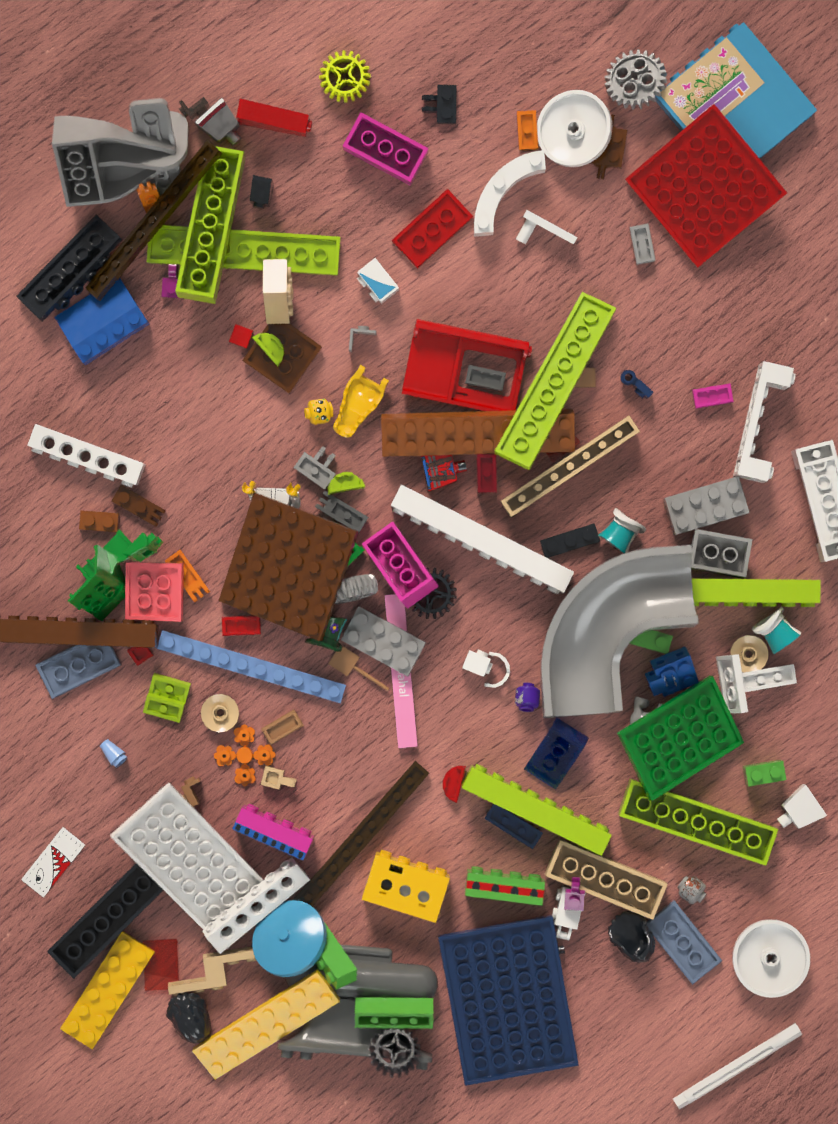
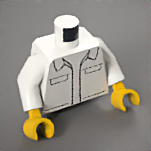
[242,481,301,508]

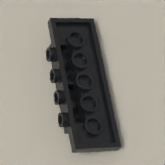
[16,214,123,322]

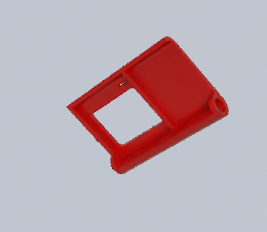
[402,319,532,411]

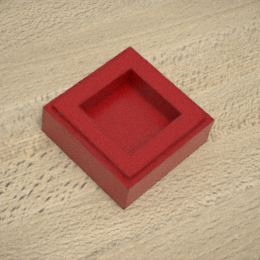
[229,324,254,349]
[127,647,153,666]

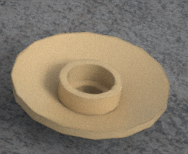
[730,635,768,672]
[201,694,239,732]

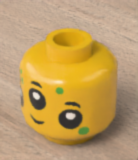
[304,399,333,425]

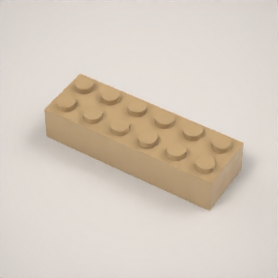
[545,838,668,920]

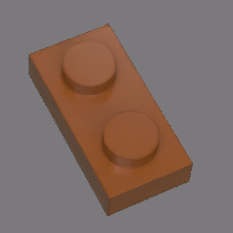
[79,510,119,533]

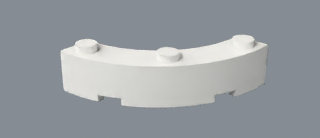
[474,150,546,237]

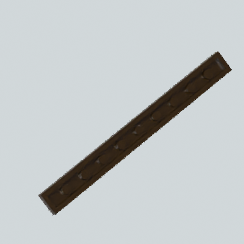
[85,140,222,301]
[293,760,430,907]

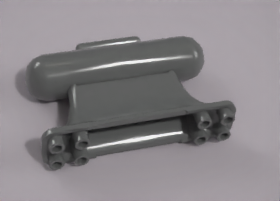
[278,944,438,1070]

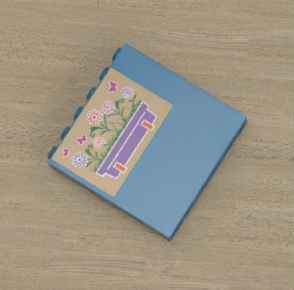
[655,22,817,159]

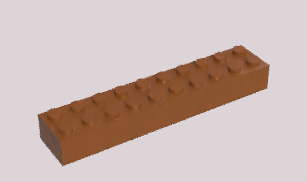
[381,409,575,457]

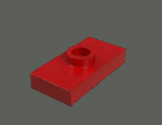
[222,616,261,636]

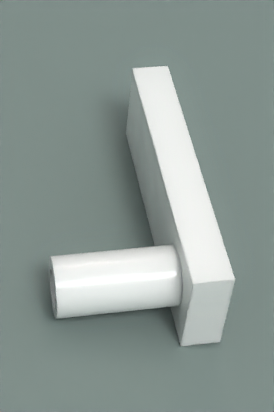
[516,210,578,244]

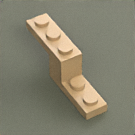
[168,947,256,996]

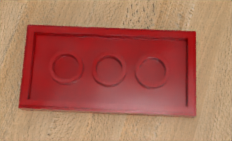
[392,189,474,269]

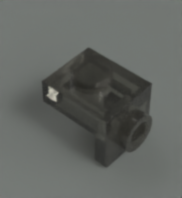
[179,97,210,120]

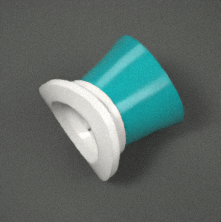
[598,508,646,554]
[752,607,801,654]

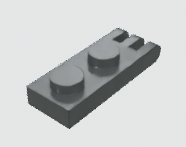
[315,491,369,534]

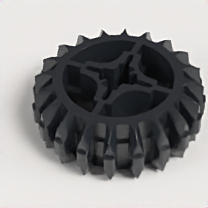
[412,568,457,619]
[368,1028,421,1078]

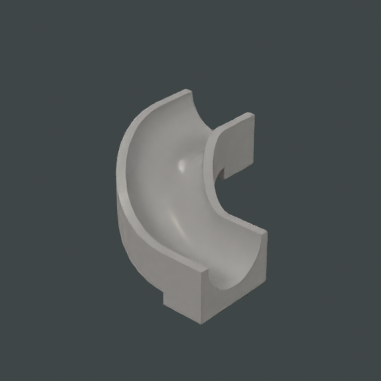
[540,545,698,718]

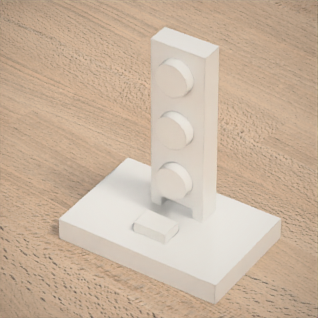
[716,654,797,713]

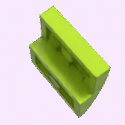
[143,673,191,723]

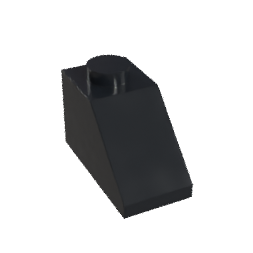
[249,175,274,209]

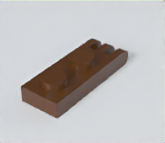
[112,485,166,527]

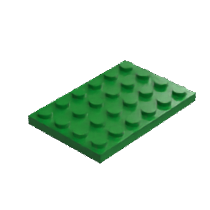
[617,676,744,801]

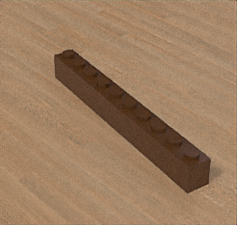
[0,615,158,648]

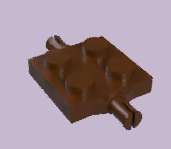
[589,114,628,180]

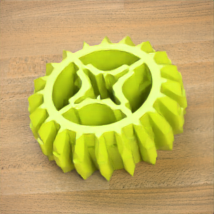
[319,50,371,103]

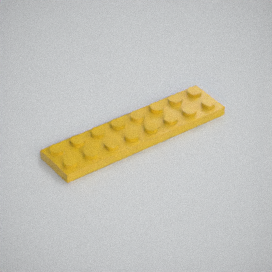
[192,969,340,1080]

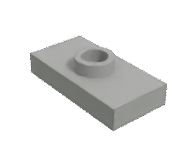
[629,224,656,265]

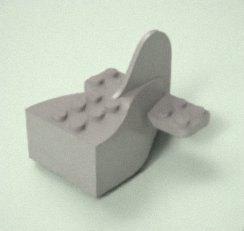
[52,98,189,207]

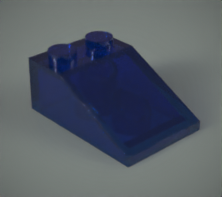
[524,717,589,789]

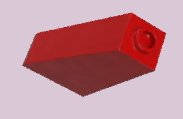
[236,99,312,137]

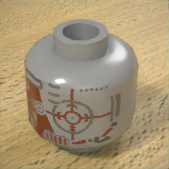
[677,876,707,904]

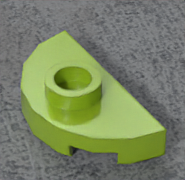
[252,333,284,367]
[328,472,365,495]

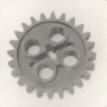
[605,49,667,110]

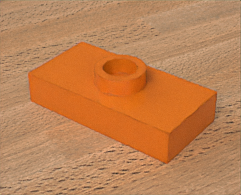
[517,110,538,151]

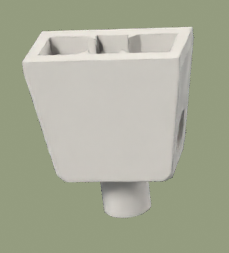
[777,784,827,829]

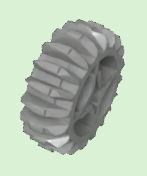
[335,574,378,604]

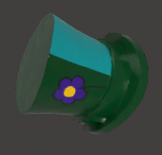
[305,615,347,652]

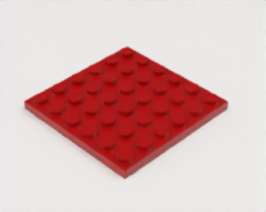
[625,104,788,268]

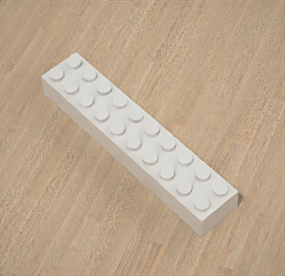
[391,485,574,594]

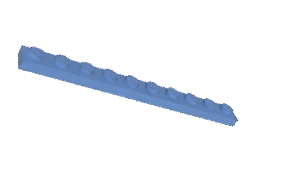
[157,630,346,703]

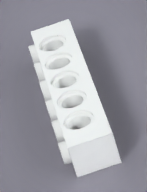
[27,424,146,488]
[203,857,310,954]

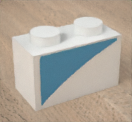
[357,258,399,304]

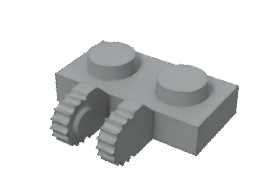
[293,446,336,490]

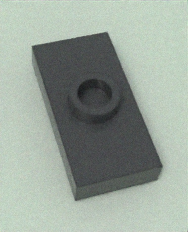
[465,365,506,392]

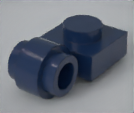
[620,370,654,399]

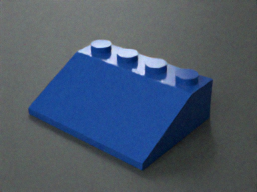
[55,278,150,365]

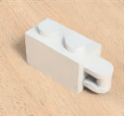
[552,885,586,941]

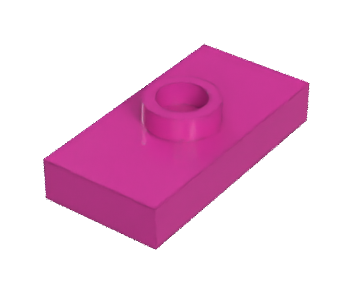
[692,383,734,409]

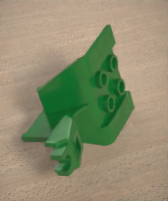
[67,529,163,621]

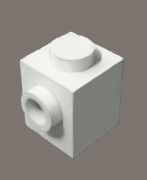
[462,650,493,677]

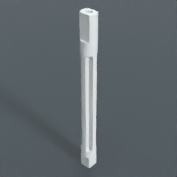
[673,1023,803,1110]

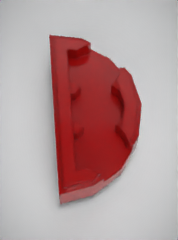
[443,765,466,803]

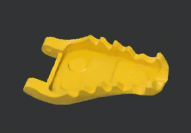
[333,365,389,438]

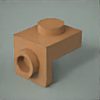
[181,776,201,807]

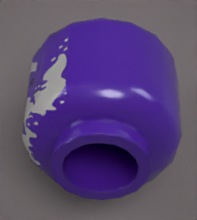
[515,683,540,712]

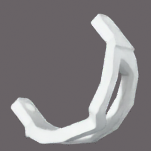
[484,652,510,688]

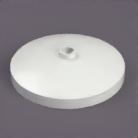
[537,90,612,167]
[732,919,810,998]

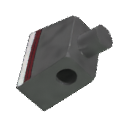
[195,97,241,146]

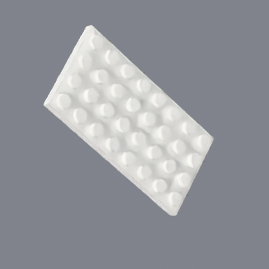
[111,783,264,930]

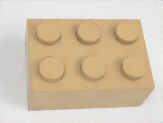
[263,259,293,324]

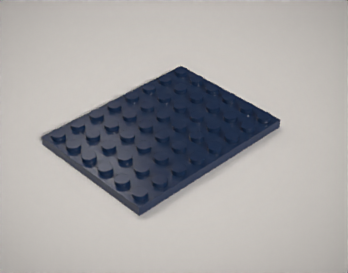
[438,915,579,1086]

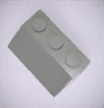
[691,529,753,579]

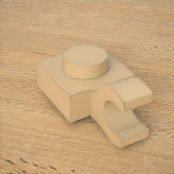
[261,766,297,789]

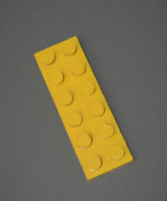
[60,931,155,1049]

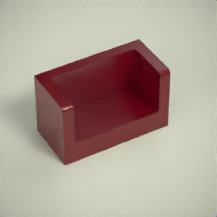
[476,454,497,494]

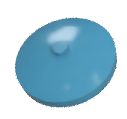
[252,900,327,977]

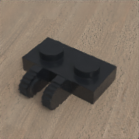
[422,85,457,124]

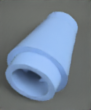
[100,739,127,768]

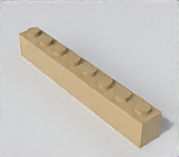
[500,416,640,517]

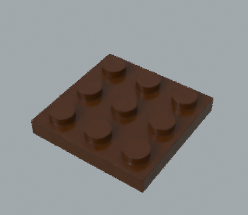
[242,323,323,394]

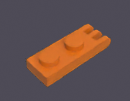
[165,550,210,603]

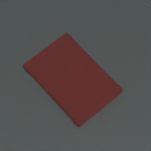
[142,938,179,991]

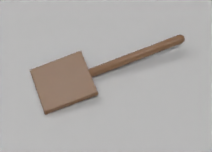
[328,646,389,691]

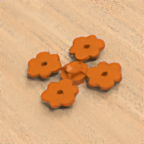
[214,724,276,786]

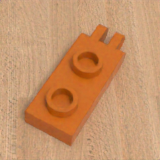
[136,181,160,213]

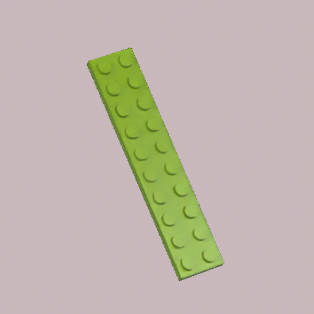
[147,225,340,276]
[495,292,616,470]

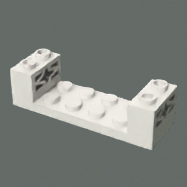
[733,361,796,483]
[791,440,838,562]

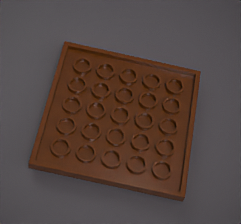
[218,492,359,641]

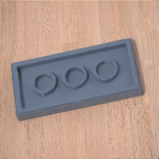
[35,645,121,699]
[647,900,722,985]

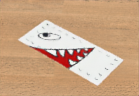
[21,827,85,897]

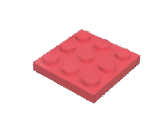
[125,561,184,622]

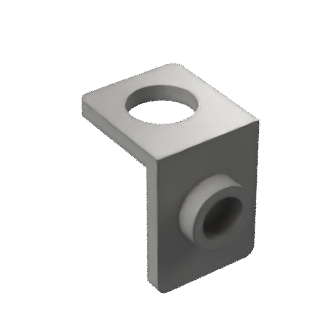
[349,326,377,352]

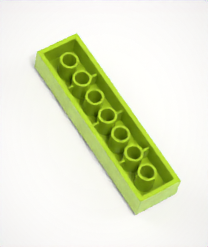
[175,146,246,304]
[691,579,821,607]
[461,764,612,856]
[618,778,778,866]

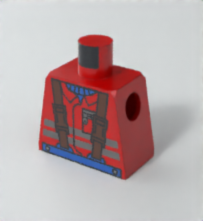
[421,455,467,492]

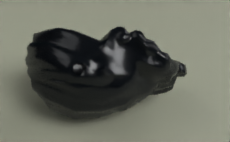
[608,911,655,963]
[166,992,211,1043]

